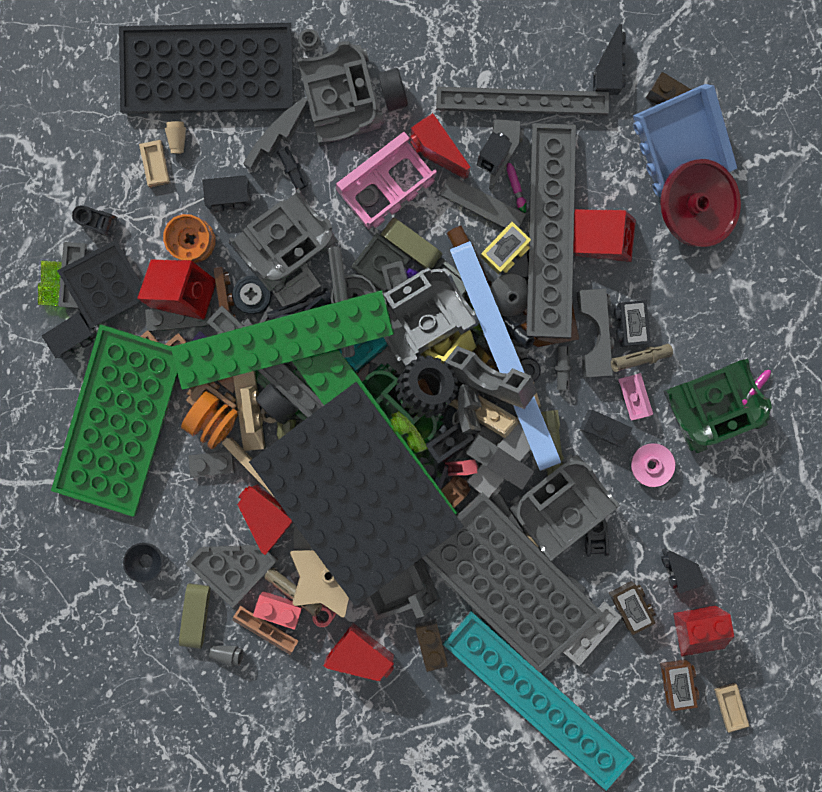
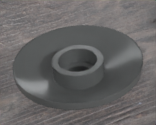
[490,273,528,317]

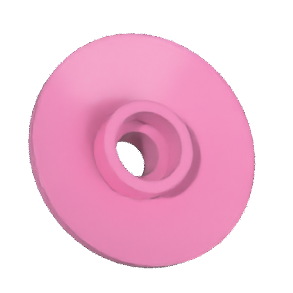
[631,443,675,487]

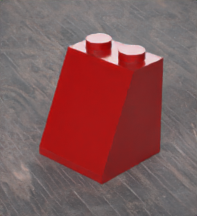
[573,209,636,262]
[137,259,216,320]
[237,484,293,555]
[673,605,734,657]
[323,623,394,681]

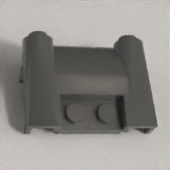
[297,41,385,146]
[229,189,338,293]
[384,268,480,370]
[509,454,620,561]

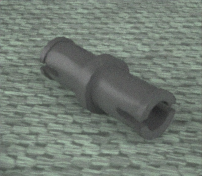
[555,346,572,390]

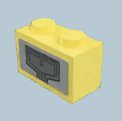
[480,222,531,275]

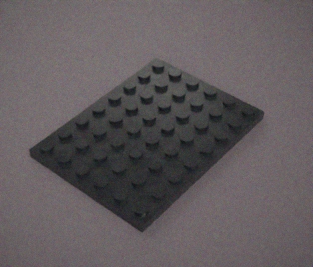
[249,382,464,607]

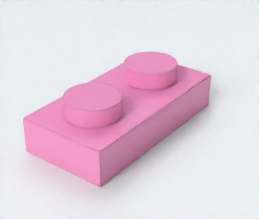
[618,373,653,421]

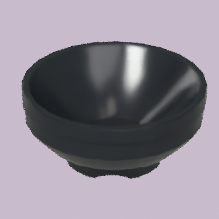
[123,542,164,583]

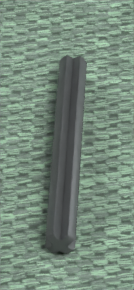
[328,247,355,358]

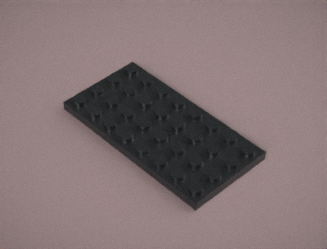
[119,23,294,114]

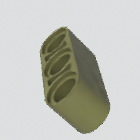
[380,217,443,270]
[179,583,211,649]

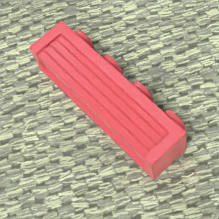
[445,459,478,476]

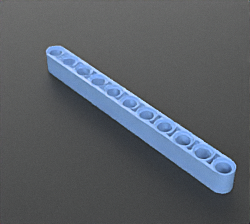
[450,241,561,471]

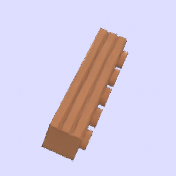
[232,606,298,655]

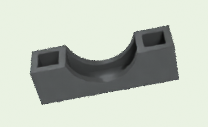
[577,288,614,378]
[445,346,537,409]

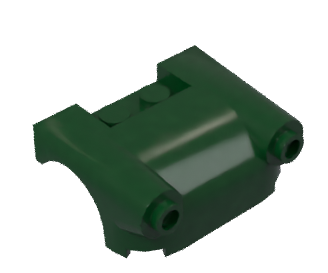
[663,358,772,453]
[363,363,445,454]

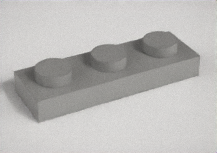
[563,601,622,666]

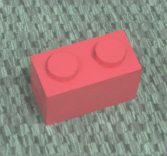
[253,591,303,630]

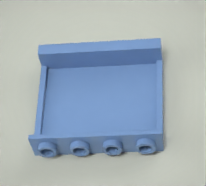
[633,84,737,197]

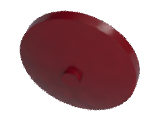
[661,159,741,247]

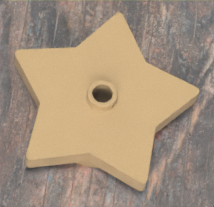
[290,550,349,617]

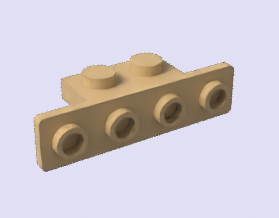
[233,371,265,451]

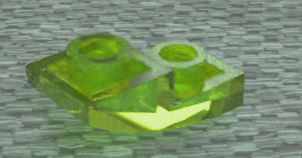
[38,260,62,306]
[390,412,427,452]

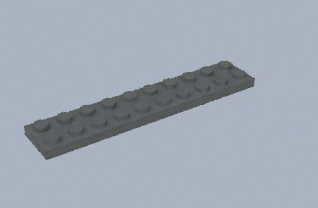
[526,123,576,339]

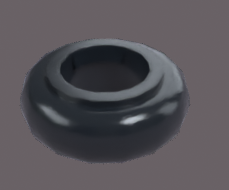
[519,357,541,382]

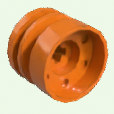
[163,214,216,263]
[181,391,239,449]

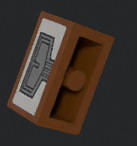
[660,659,700,711]

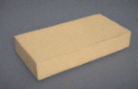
[139,140,170,188]
[714,683,749,733]

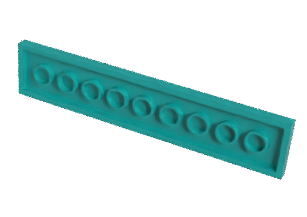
[443,611,635,791]

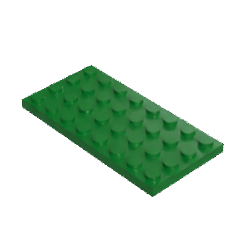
[51,324,178,517]

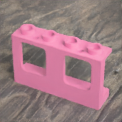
[336,132,437,229]

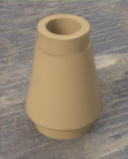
[165,121,186,154]

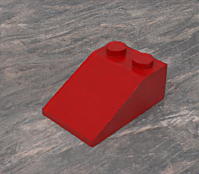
[410,113,471,179]

